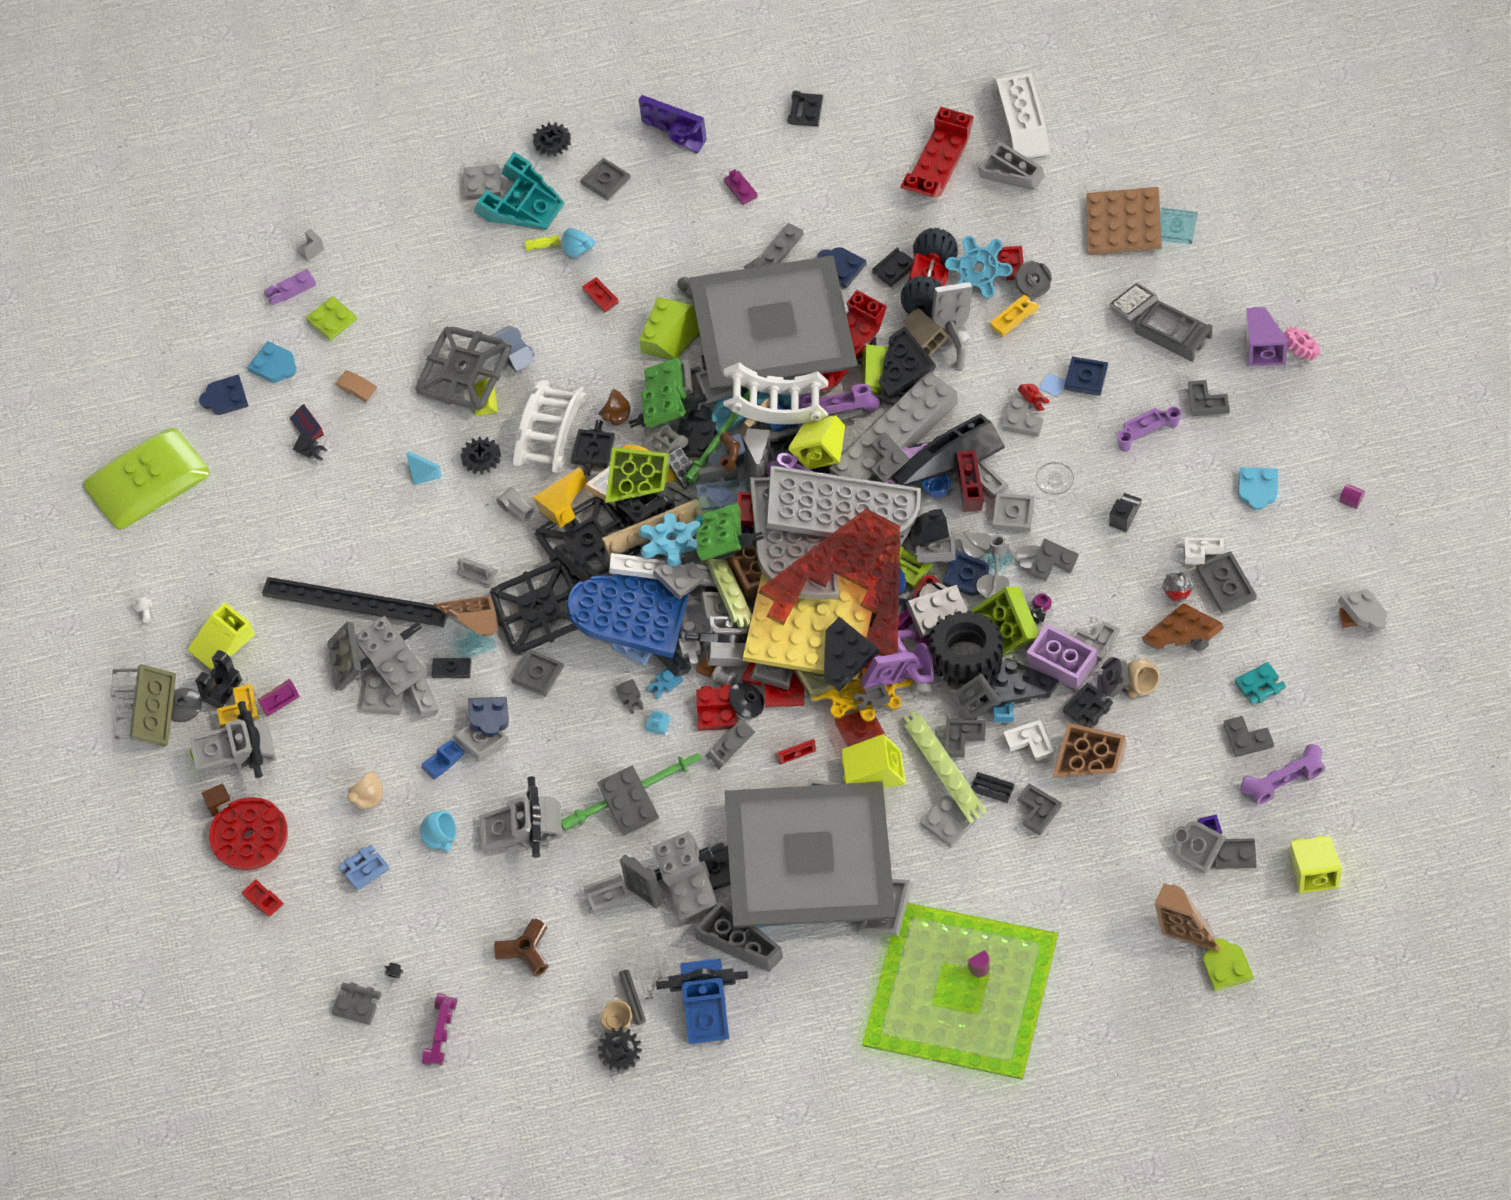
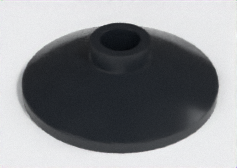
[729,682,764,719]

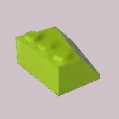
[639,297,700,360]
[605,447,670,503]
[970,587,1039,656]

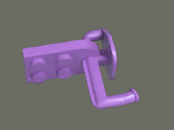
[860,628,934,689]

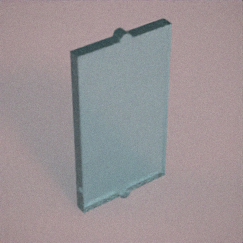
[695,478,751,511]

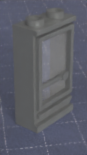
[1135,300,1213,362]

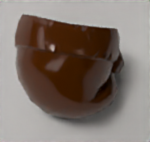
[598,389,631,426]

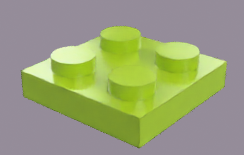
[306,296,357,341]

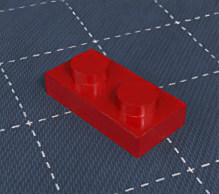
[582,277,619,313]

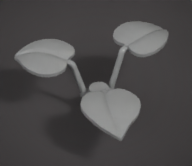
[962,531,1040,599]

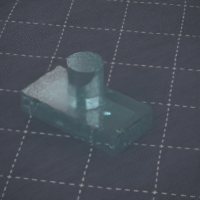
[454,631,497,658]

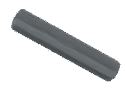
[619,969,646,1025]

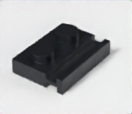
[872,247,913,287]

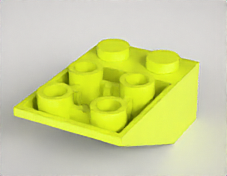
[187,602,255,670]

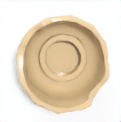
[600,1000,632,1033]

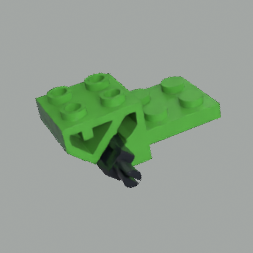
[629,357,707,428]
[681,503,764,565]

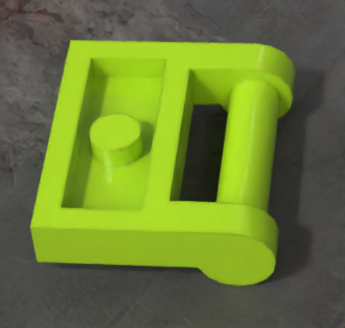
[886,546,933,589]

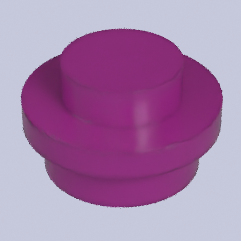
[1032,593,1052,611]

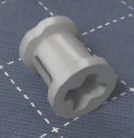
[711,666,737,687]

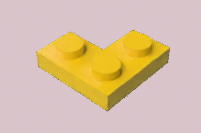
[217,684,259,729]

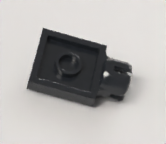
[677,404,717,458]

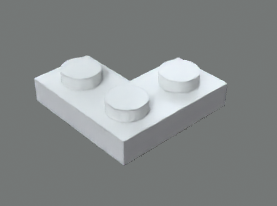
[1185,538,1224,565]
[1003,720,1054,762]

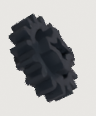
[533,122,571,157]
[460,436,501,475]
[597,1027,642,1073]

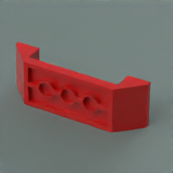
[900,106,974,198]
[820,290,887,391]

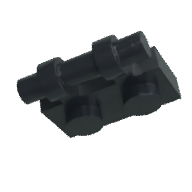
[1063,682,1113,728]

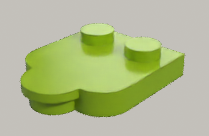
[1203,938,1254,992]

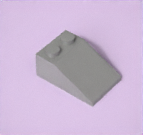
[742,428,770,479]

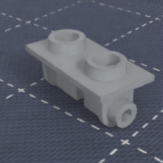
[456,557,498,585]

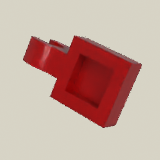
[1017,384,1049,411]

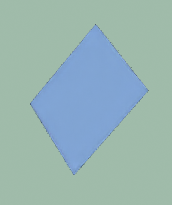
[1039,373,1066,396]

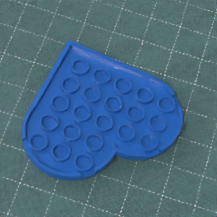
[567,558,689,659]

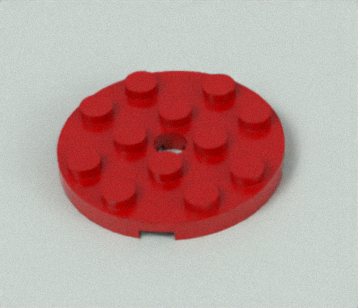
[209,797,288,870]

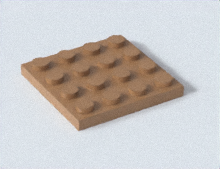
[1086,187,1162,255]

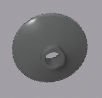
[171,688,202,722]

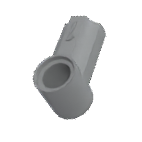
[496,487,534,522]

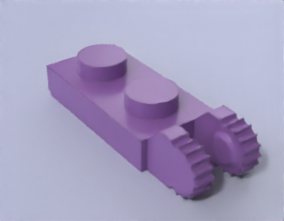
[264,269,316,305]

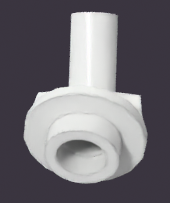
[134,597,153,623]

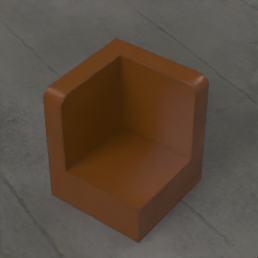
[202,783,230,817]

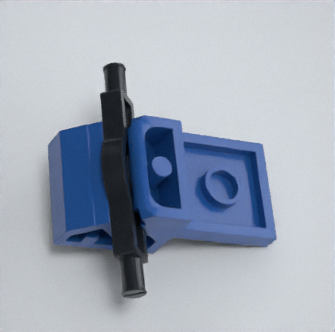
[656,958,748,1044]

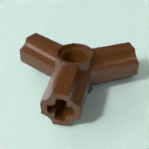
[494,918,549,976]

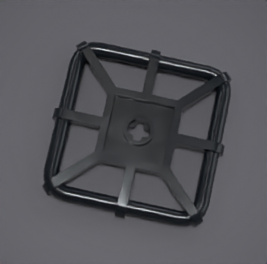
[535,496,641,585]
[489,559,578,654]

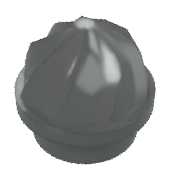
[1191,638,1210,651]

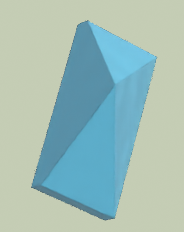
[406,451,442,485]

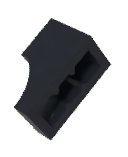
[1109,493,1142,532]

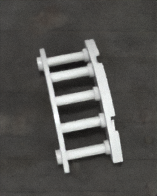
[723,362,828,424]
[512,380,586,472]

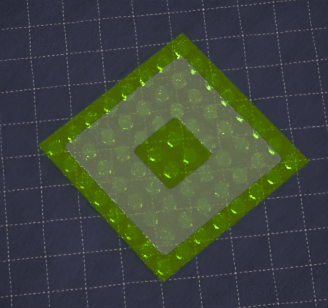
[862,903,1059,1080]

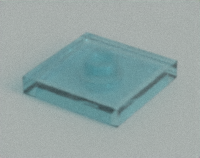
[1160,207,1198,244]

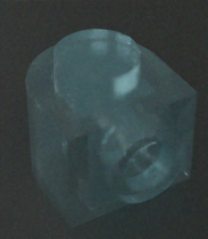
[988,550,1013,571]

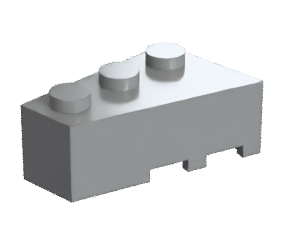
[978,141,1045,190]

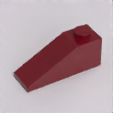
[956,450,984,512]

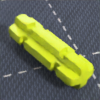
[525,235,560,251]

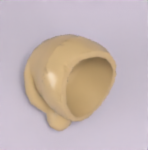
[1125,658,1160,699]
[347,771,383,809]

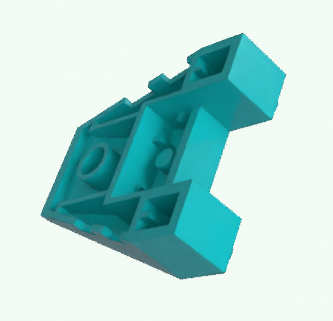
[474,152,565,230]

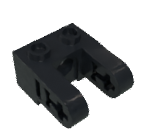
[615,492,675,526]
[195,650,242,708]

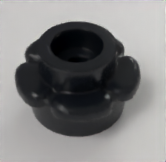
[384,963,403,979]

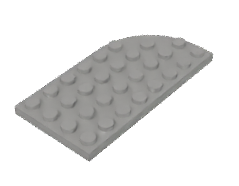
[766,466,921,543]
[750,477,839,600]

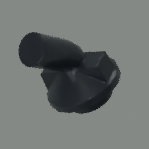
[1030,607,1046,625]

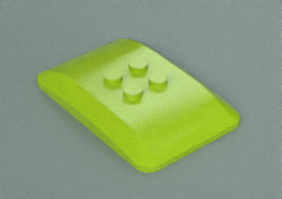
[84,428,210,529]

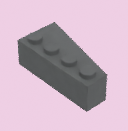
[694,901,783,972]

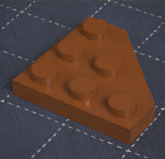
[1142,603,1224,650]

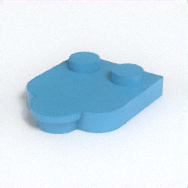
[247,341,297,383]

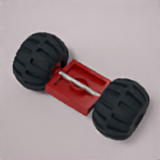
[900,228,958,319]

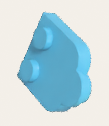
[1239,467,1278,510]

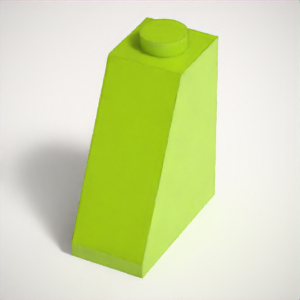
[861,344,888,395]

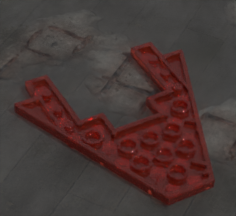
[758,509,900,669]

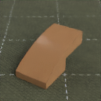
[335,370,377,403]

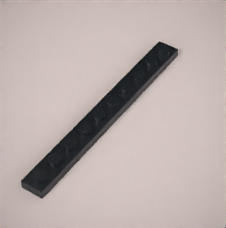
[552,543,691,676]
[262,577,448,627]

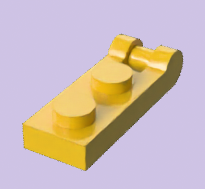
[990,295,1039,337]

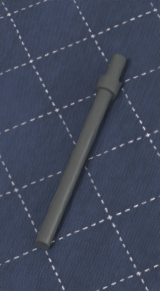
[770,409,863,443]

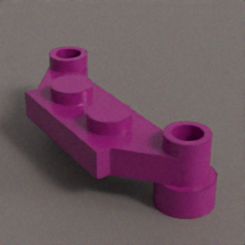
[422,993,457,1065]

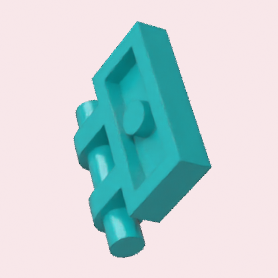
[1235,662,1286,705]

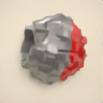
[1162,572,1194,601]

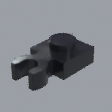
[292,433,327,461]

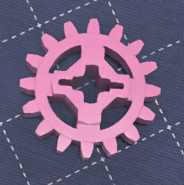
[1284,326,1321,361]

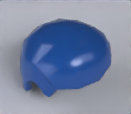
[922,474,951,499]

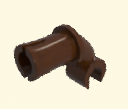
[719,432,740,472]

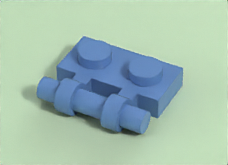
[338,845,390,891]

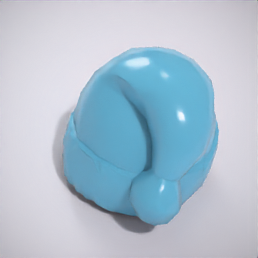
[562,228,596,258]
[420,810,457,851]

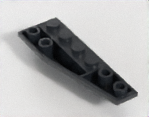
[892,413,1005,486]

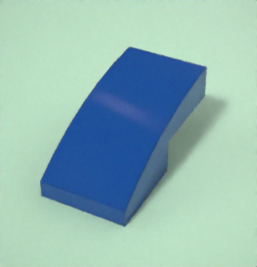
[421,740,465,780]

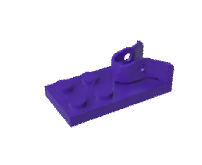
[638,95,707,154]

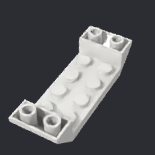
[993,71,1050,158]

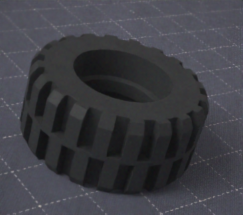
[929,611,1003,686]

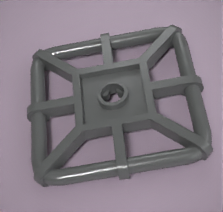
[415,326,512,410]

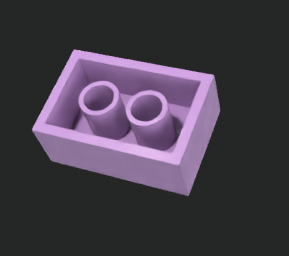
[1027,624,1097,690]

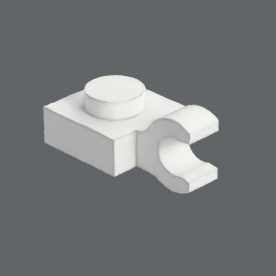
[679,638,702,670]

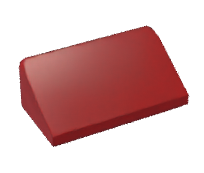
[775,739,816,764]

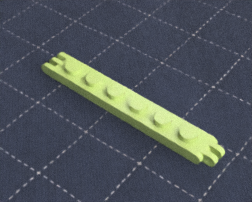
[694,534,752,627]
[904,711,987,823]

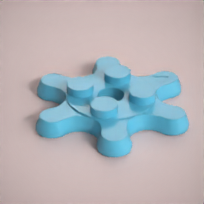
[945,236,1012,298]
[639,513,702,566]

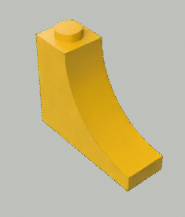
[533,467,588,528]

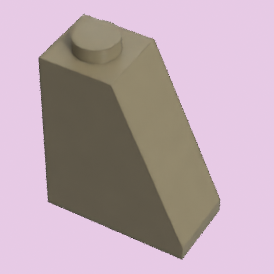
[904,308,949,357]

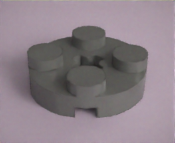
[1014,261,1052,298]
[1097,657,1130,697]

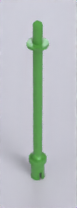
[684,390,749,484]
[561,753,701,831]

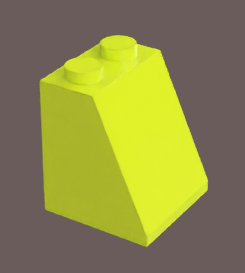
[789,415,845,469]
[841,734,906,788]
[1290,836,1342,894]

